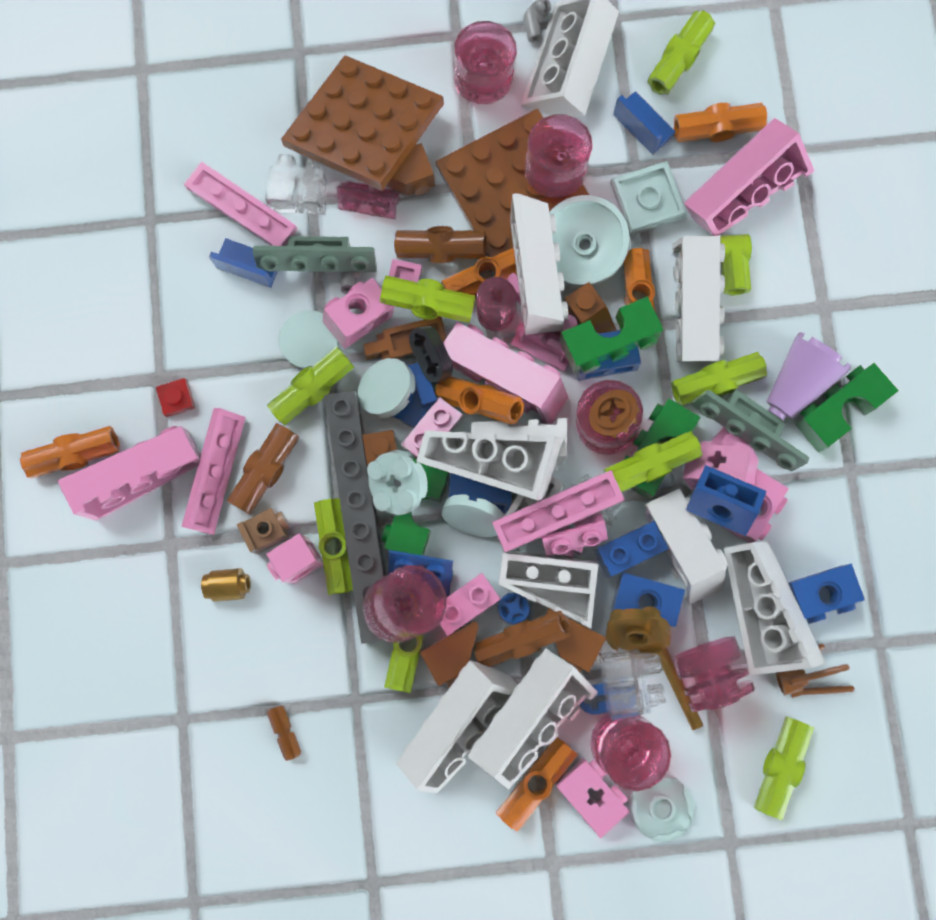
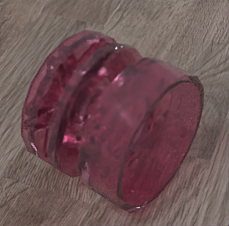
[453,21,517,104]
[525,114,593,198]
[576,380,643,455]
[363,565,447,643]
[670,636,756,712]
[590,709,671,791]

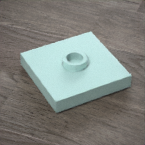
[610,161,687,236]

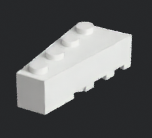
[672,236,725,361]
[416,431,563,500]
[724,541,826,676]

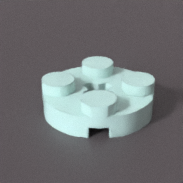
[367,450,428,515]

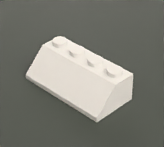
[521,0,619,119]
[510,193,568,335]

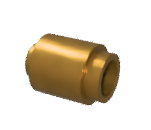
[201,568,251,602]

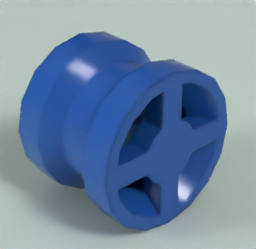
[498,592,530,624]

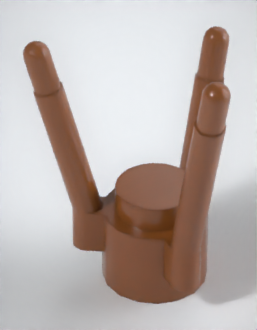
[775,644,855,698]

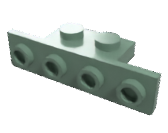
[252,236,377,273]
[691,389,810,472]

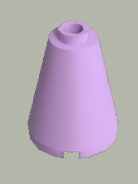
[766,332,851,420]

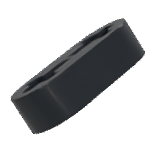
[409,326,453,382]

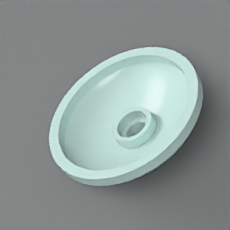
[549,195,630,286]

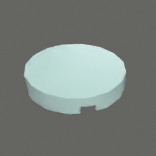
[279,310,339,369]
[358,358,415,418]
[441,494,504,537]
[629,774,694,842]

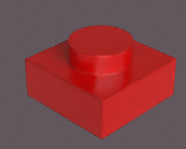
[156,378,196,417]

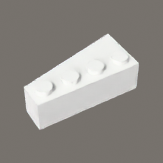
[467,648,598,789]
[396,660,518,794]

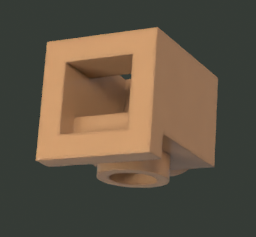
[236,508,290,554]

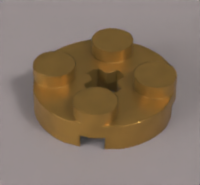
[606,606,671,659]

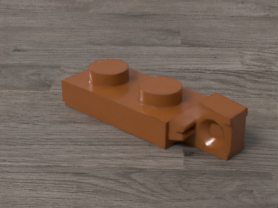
[363,316,447,360]

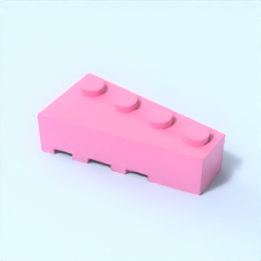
[684,118,815,236]
[443,322,569,424]
[57,426,201,521]

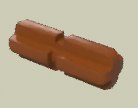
[267,705,301,761]

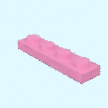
[184,162,298,246]
[181,408,246,535]
[492,470,625,553]

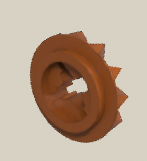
[589,390,640,438]

